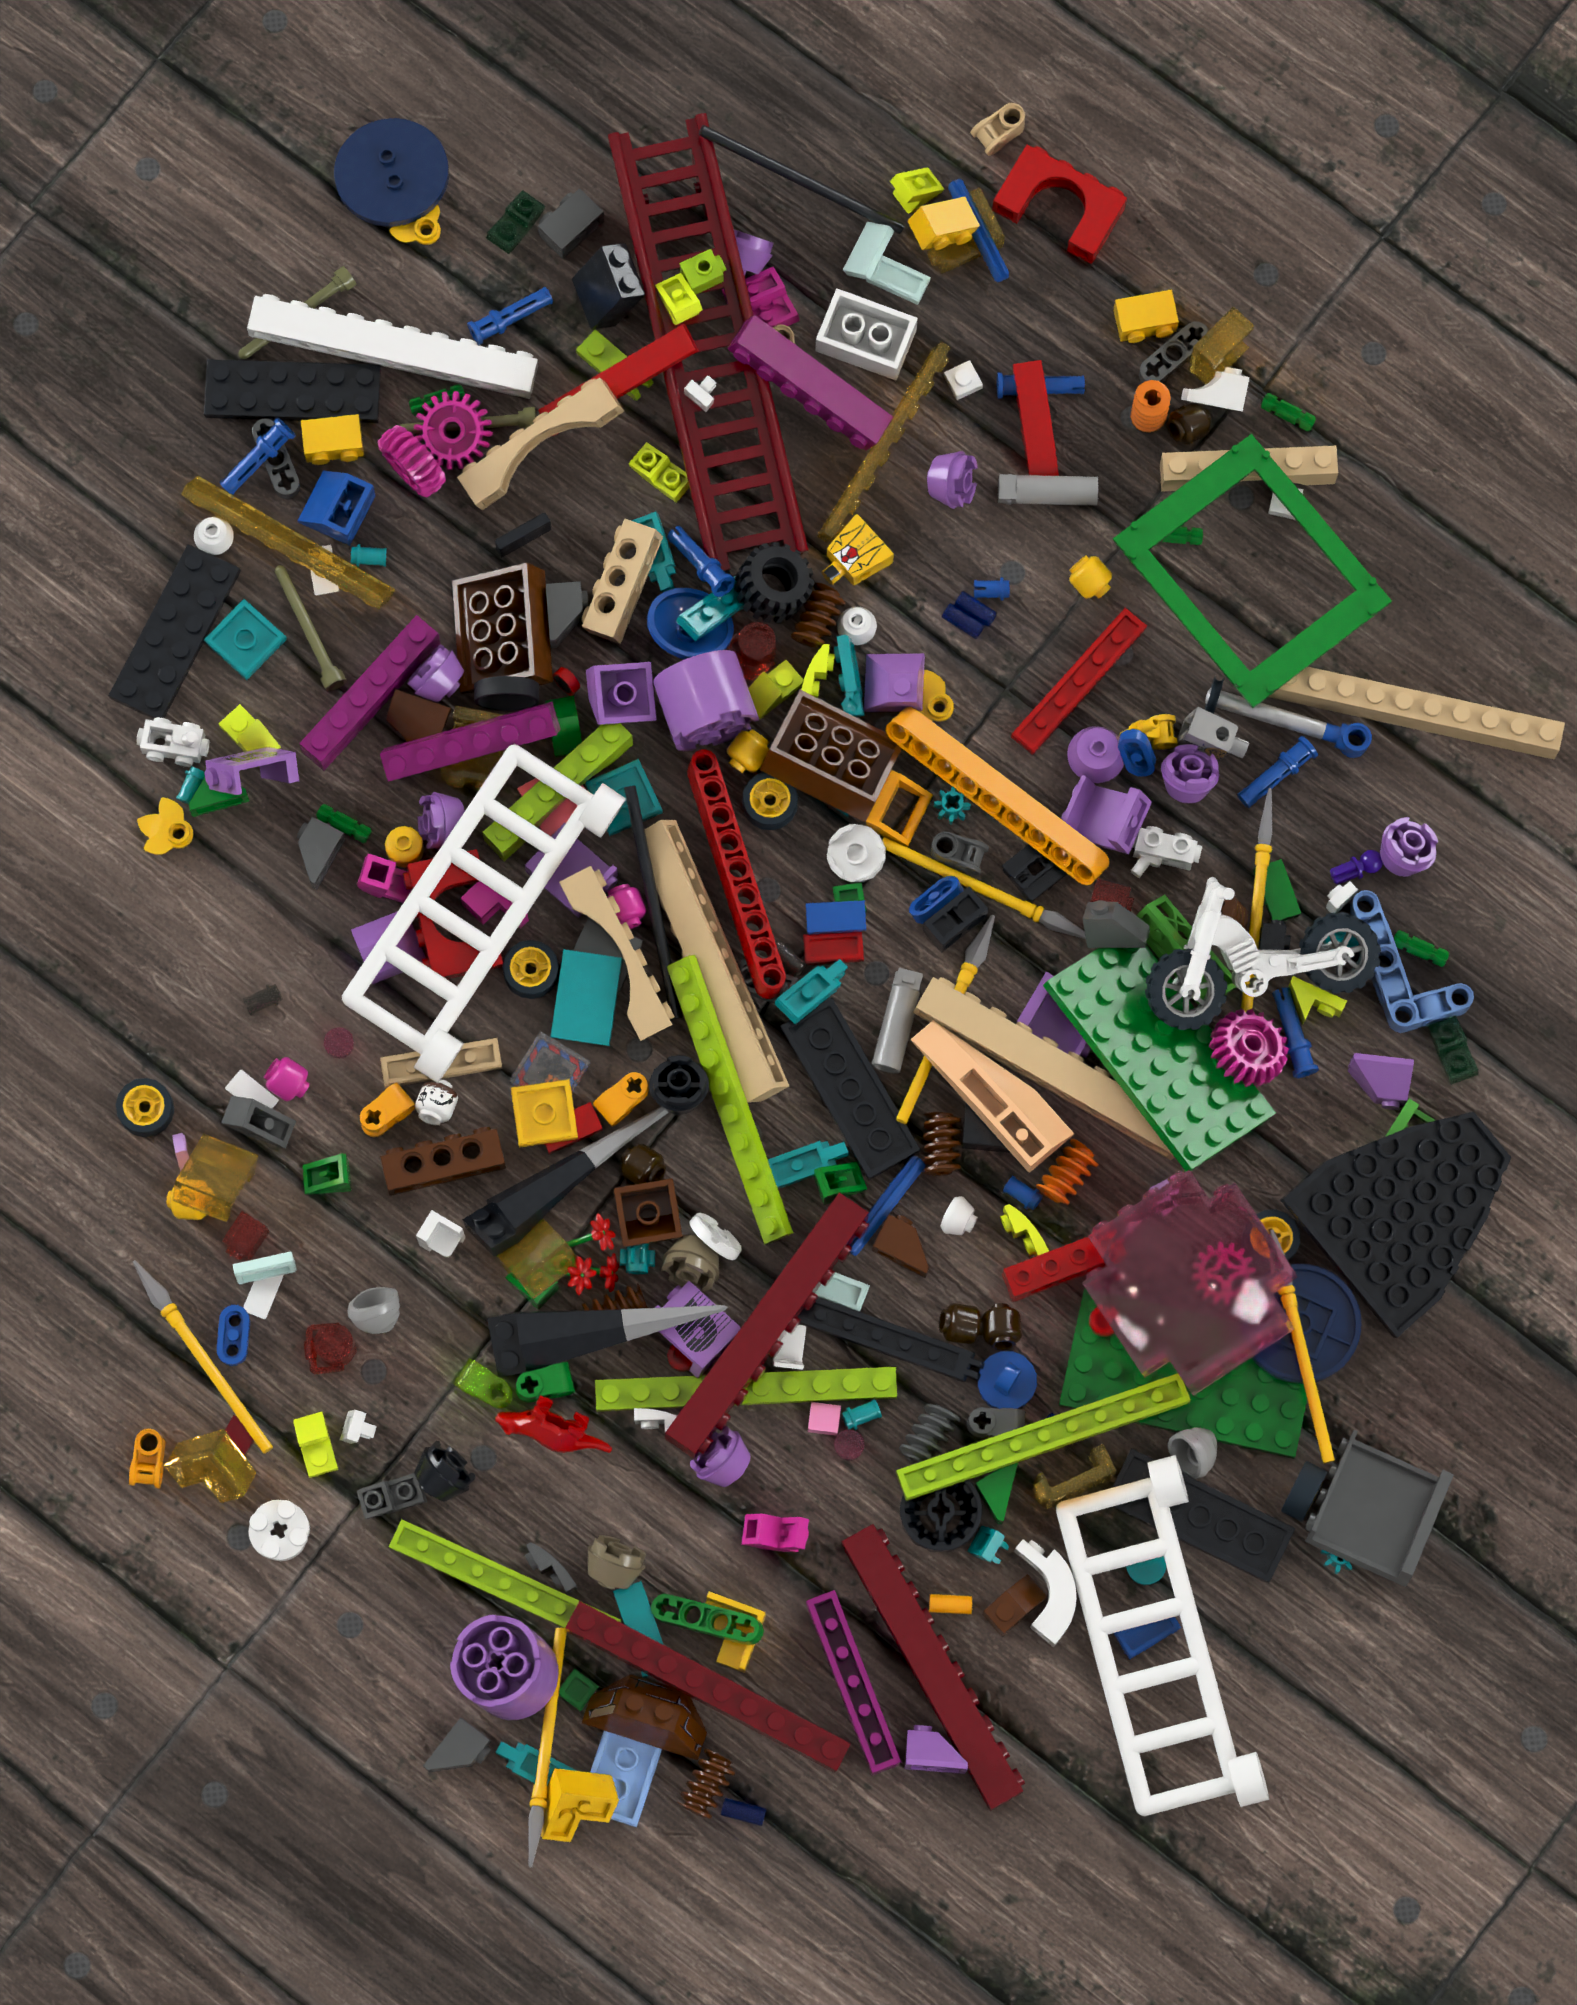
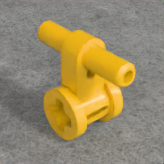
[1119,714,1178,750]

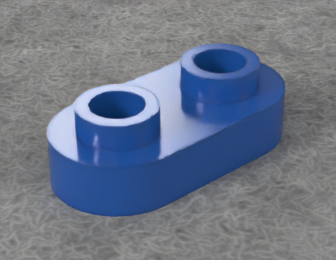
[1118,729,1156,777]
[909,876,963,924]
[217,1305,250,1366]

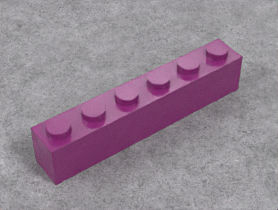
[727,314,893,451]
[299,615,440,771]
[380,702,561,782]
[806,1590,901,1776]

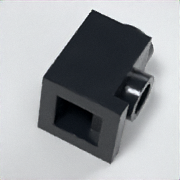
[1259,920,1291,950]

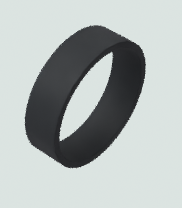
[474,676,539,711]

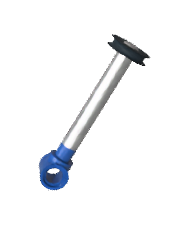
[1204,675,1372,758]

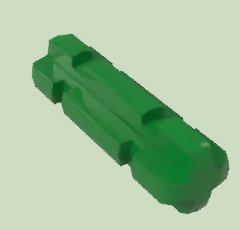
[409,384,465,416]
[1261,393,1316,431]
[1162,526,1203,545]
[316,804,372,843]
[1394,930,1449,967]

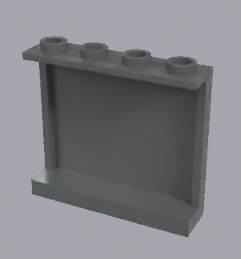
[1304,1430,1454,1587]

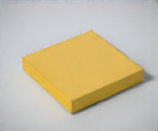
[511,1079,578,1148]

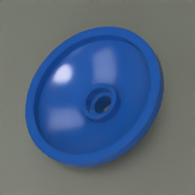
[647,588,734,659]

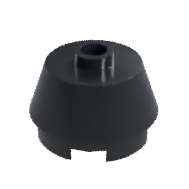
[649,1055,709,1115]
[414,1441,475,1502]

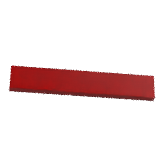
[538,324,699,436]
[1011,608,1147,755]

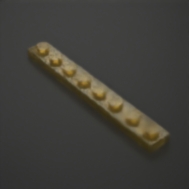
[817,341,951,542]
[181,476,395,609]

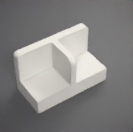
[416,1210,466,1257]

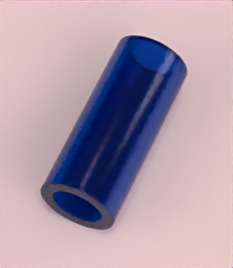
[954,591,998,627]
[941,603,985,639]
[721,1798,767,1826]

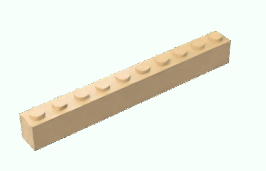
[1269,667,1565,759]
[644,820,790,1103]
[913,977,1174,1160]

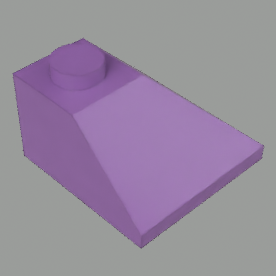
[864,653,925,712]
[586,662,656,725]
[351,911,426,984]
[1348,1053,1414,1110]
[904,1725,968,1774]

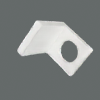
[771,1324,806,1370]

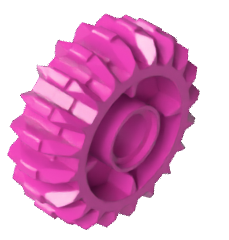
[414,391,493,470]
[377,425,446,498]
[1209,1008,1289,1087]

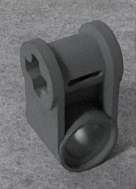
[930,831,989,876]
[966,1407,1026,1438]

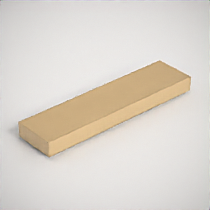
[380,1038,503,1088]

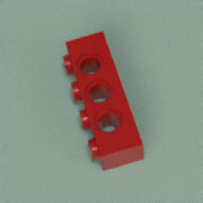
[1002,1227,1126,1302]

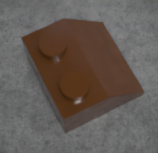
[614,1178,683,1248]

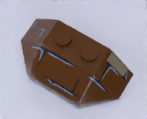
[582,1674,707,1760]

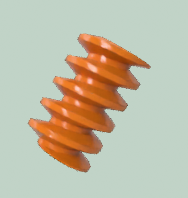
[1130,380,1171,433]
[1036,1138,1098,1205]

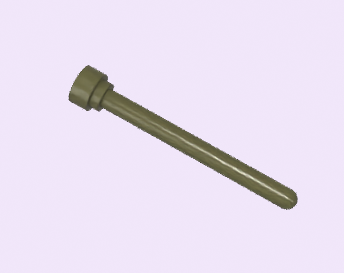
[238,266,357,360]
[400,407,537,435]
[275,565,347,691]

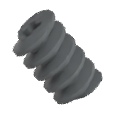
[899,1403,961,1464]

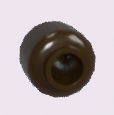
[1167,402,1212,445]
[620,1144,666,1184]
[939,1303,983,1344]
[982,1303,1022,1350]

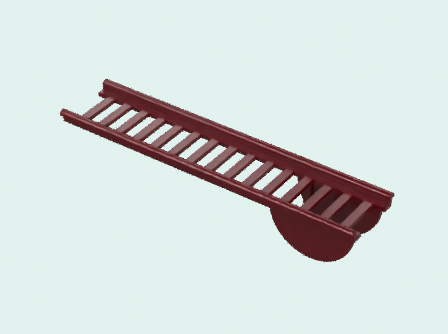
[608,113,809,571]

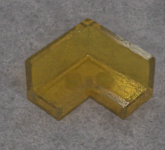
[165,1429,256,1503]

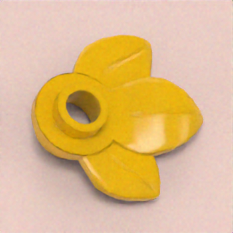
[389,204,441,245]
[919,670,954,722]
[137,797,194,855]

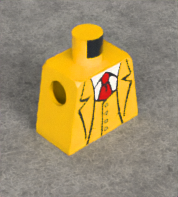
[821,514,894,585]

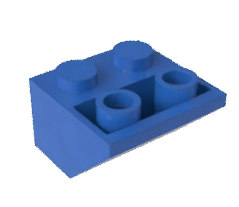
[298,471,376,546]

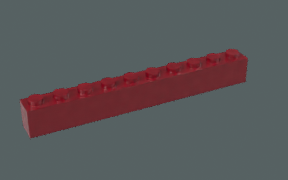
[665,1192,870,1460]
[841,1524,1025,1811]
[564,1601,851,1773]

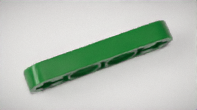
[651,1594,764,1645]

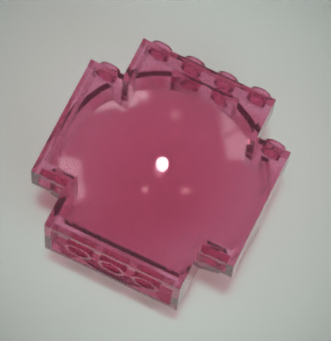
[1082,1169,1298,1396]

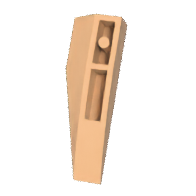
[911,1020,1074,1173]

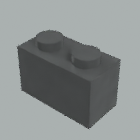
[538,188,604,259]

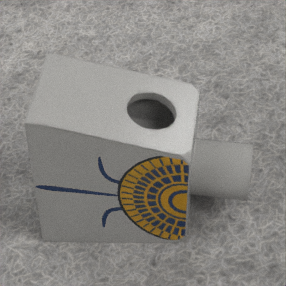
[1177,707,1249,760]

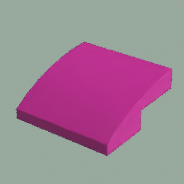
[721,266,800,328]

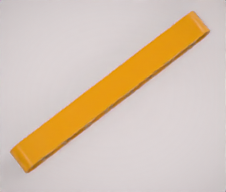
[886,707,1110,885]

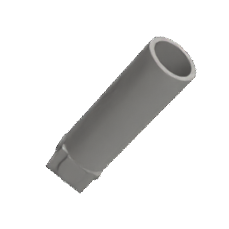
[998,474,1098,505]
[871,968,923,1073]

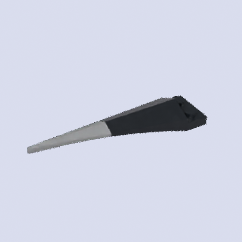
[462,1107,669,1257]
[487,1305,728,1377]

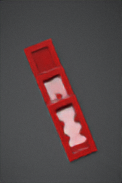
[1012,360,1059,476]

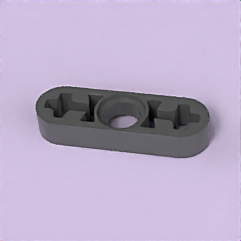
[1139,322,1209,383]
[252,419,300,499]

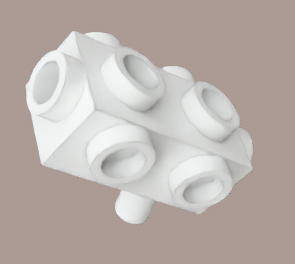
[137,717,210,767]
[1131,826,1202,878]

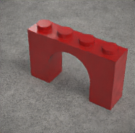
[992,144,1127,264]
[402,849,503,979]

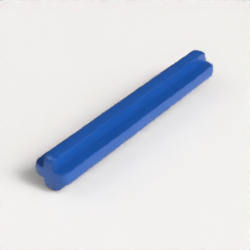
[948,179,1009,282]
[849,1155,926,1256]

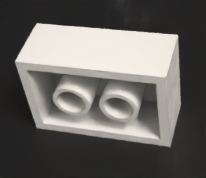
[815,288,918,380]

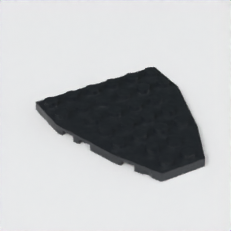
[1280,1111,1511,1338]

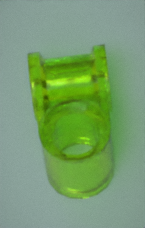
[453,1358,513,1409]

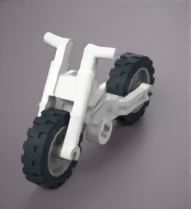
[1145,877,1381,1030]

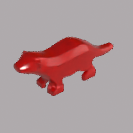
[495,1395,612,1453]

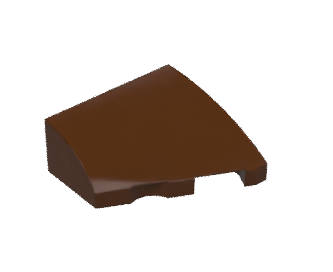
[386,689,451,742]

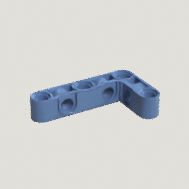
[1350,890,1474,1033]

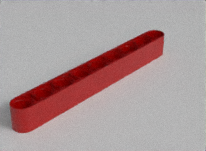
[687,749,786,999]

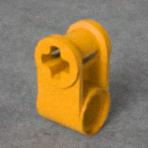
[593,1072,649,1127]
[360,1082,415,1137]
[129,1429,165,1489]

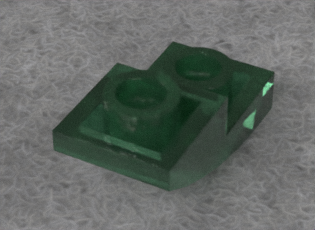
[486,190,545,254]
[1428,1015,1479,1085]

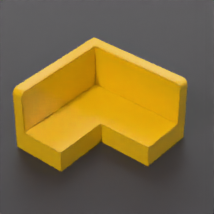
[705,1591,766,1673]
[541,1768,619,1842]

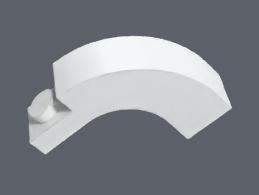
[1014,1539,1077,1647]

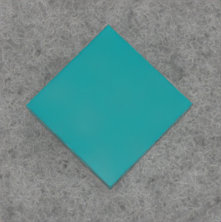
[204,599,287,680]
[585,759,663,837]

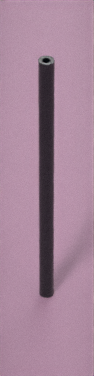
[698,125,904,234]
[624,785,682,1020]

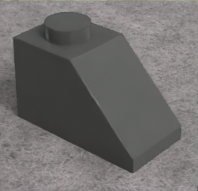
[546,581,589,648]
[297,817,345,890]
[1083,900,1150,948]
[221,1096,296,1149]
[423,1718,491,1772]

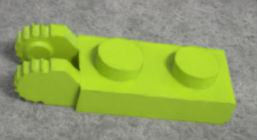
[576,329,653,401]

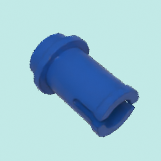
[974,577,1010,601]
[1003,1176,1043,1210]

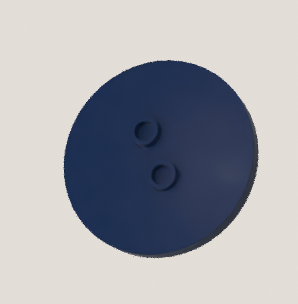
[334,118,449,227]
[1240,1264,1362,1384]

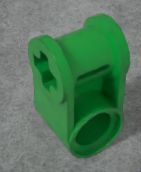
[516,1362,575,1403]

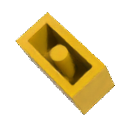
[908,197,980,250]
[1113,290,1179,343]
[301,414,364,465]

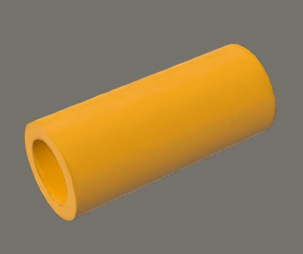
[929,1594,972,1614]

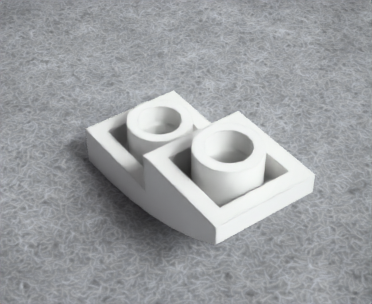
[634,1408,677,1432]

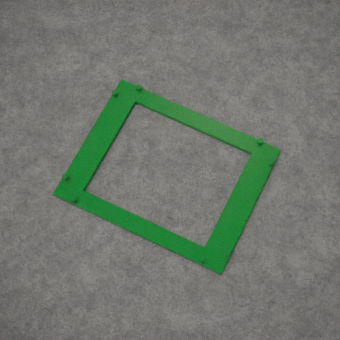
[1113,434,1392,708]

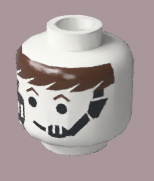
[415,1079,458,1125]

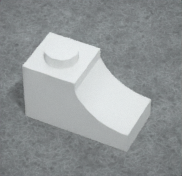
[1181,367,1250,412]

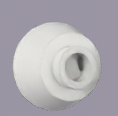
[194,517,234,555]
[837,607,877,645]
[940,1196,978,1235]

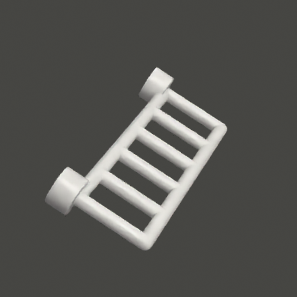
[342,744,626,1083]
[1056,1455,1269,1816]

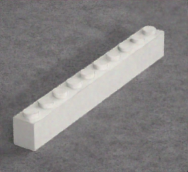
[247,294,538,399]

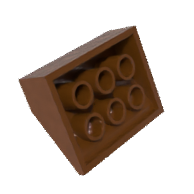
[452,563,553,694]
[760,690,902,822]

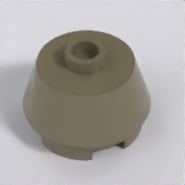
[661,1235,719,1292]
[588,1535,646,1589]

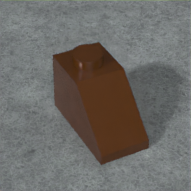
[872,1214,929,1278]
[982,1574,1048,1637]

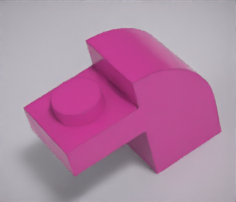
[357,854,412,903]
[461,881,529,929]
[742,1514,809,1552]

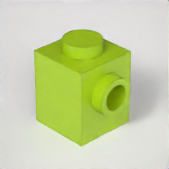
[679,249,726,295]

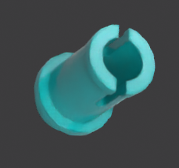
[351,544,387,567]
[176,766,205,804]
[841,1399,882,1430]

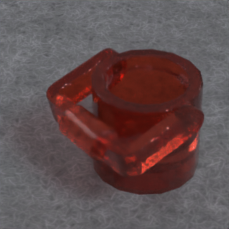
[726,622,776,680]
[304,1323,356,1374]

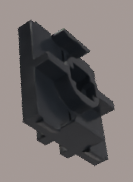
[1001,844,1067,903]

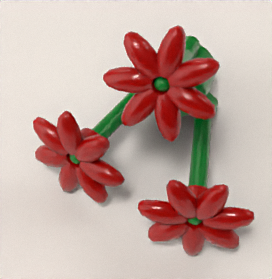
[542,1213,620,1295]

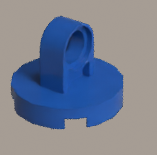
[977,1351,1037,1409]

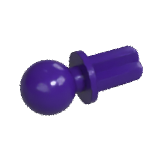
[1330,850,1383,885]

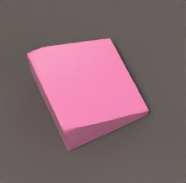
[808,1402,841,1436]

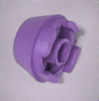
[734,230,774,276]
[927,451,978,509]
[407,644,464,703]
[1067,726,1124,783]
[1161,744,1219,803]
[418,792,465,851]
[1380,817,1438,877]
[690,1426,751,1487]

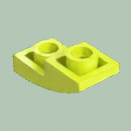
[628,442,690,503]
[801,644,835,698]
[1000,1204,1049,1257]

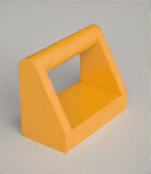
[866,770,933,847]

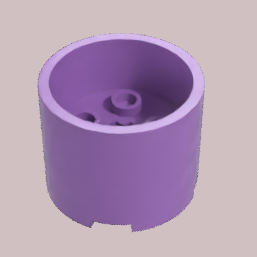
[653,650,759,751]
[450,1614,559,1720]

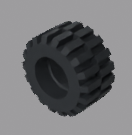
[734,542,814,623]

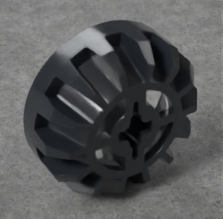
[899,1480,982,1553]

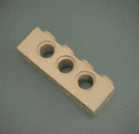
[582,519,663,644]

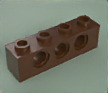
[380,1127,506,1196]

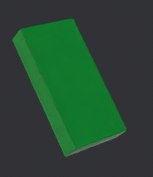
[1253,859,1301,921]

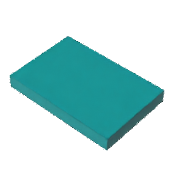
[550,949,623,1046]

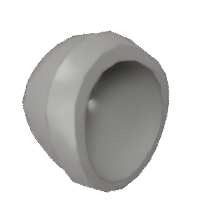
[347,1287,400,1334]
[1168,1427,1217,1479]

